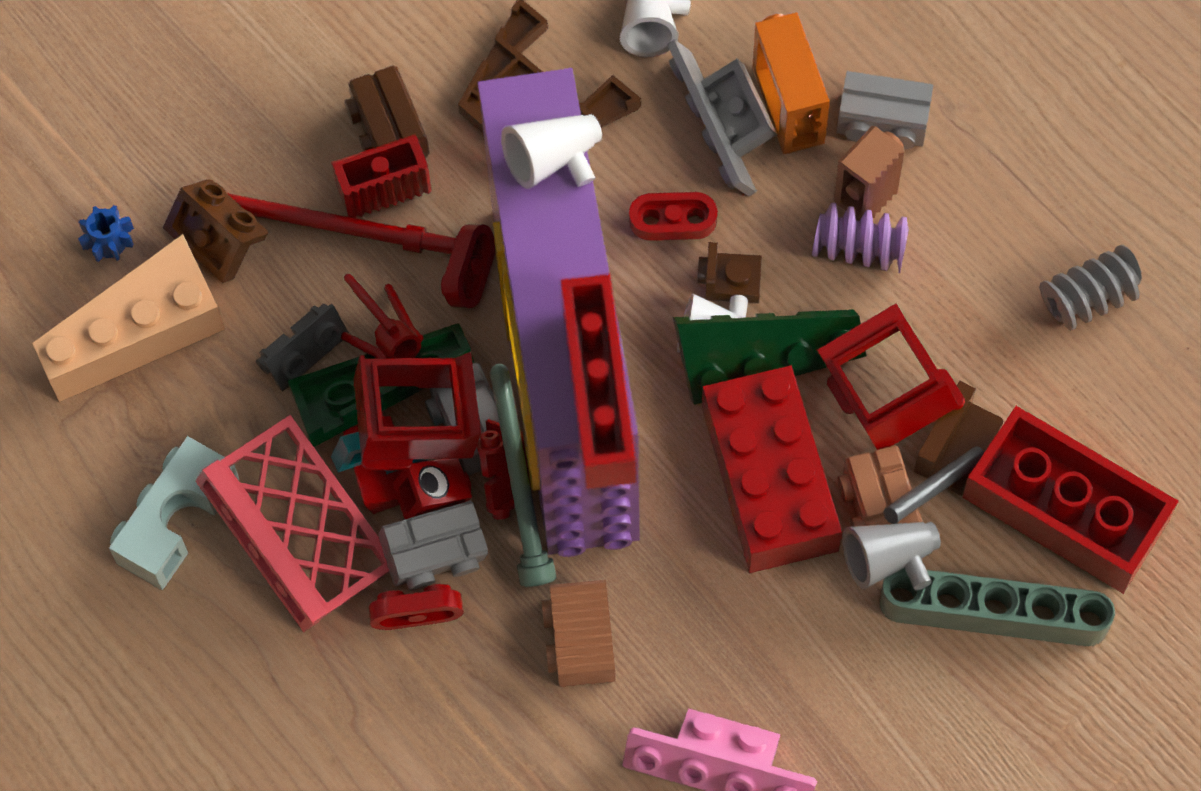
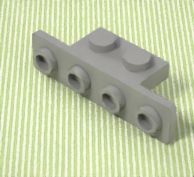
[667,39,778,196]

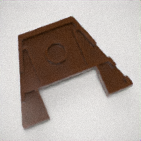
[458,0,641,134]

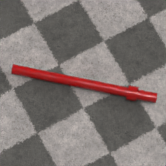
[227,193,455,255]

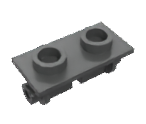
[256,303,349,391]

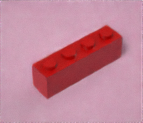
[560,273,637,489]

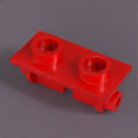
[477,419,531,520]

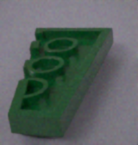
[673,309,867,405]
[288,323,474,447]

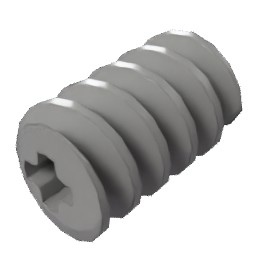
[1039,244,1142,330]

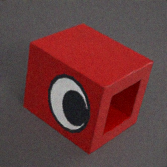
[392,459,472,520]

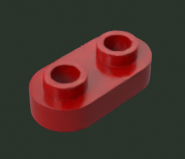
[629,192,718,241]
[441,224,496,308]
[368,584,464,630]

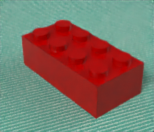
[702,365,842,574]
[962,405,1179,594]

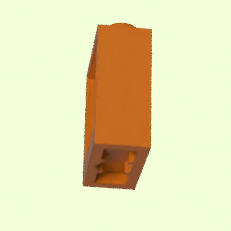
[752,12,830,155]

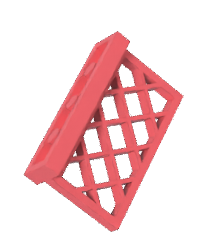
[195,415,389,632]

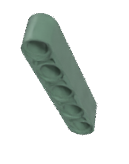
[879,568,1115,646]

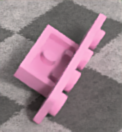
[623,709,817,791]

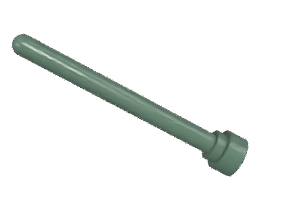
[490,364,557,587]

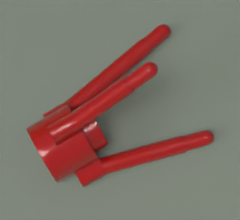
[341,273,423,359]

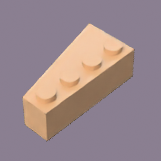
[32,234,225,402]

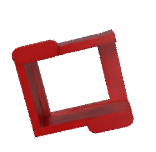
[817,303,965,450]
[354,352,481,471]

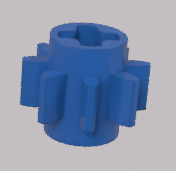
[78,205,134,262]

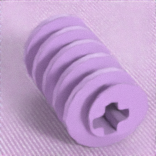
[812,203,909,273]

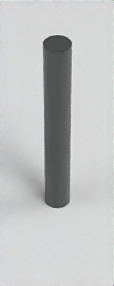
[883,446,984,524]

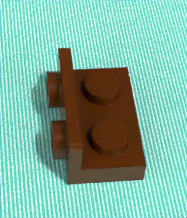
[163,179,269,283]

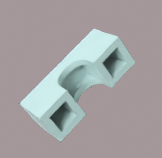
[109,436,239,591]

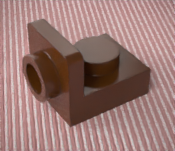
[697,242,762,303]

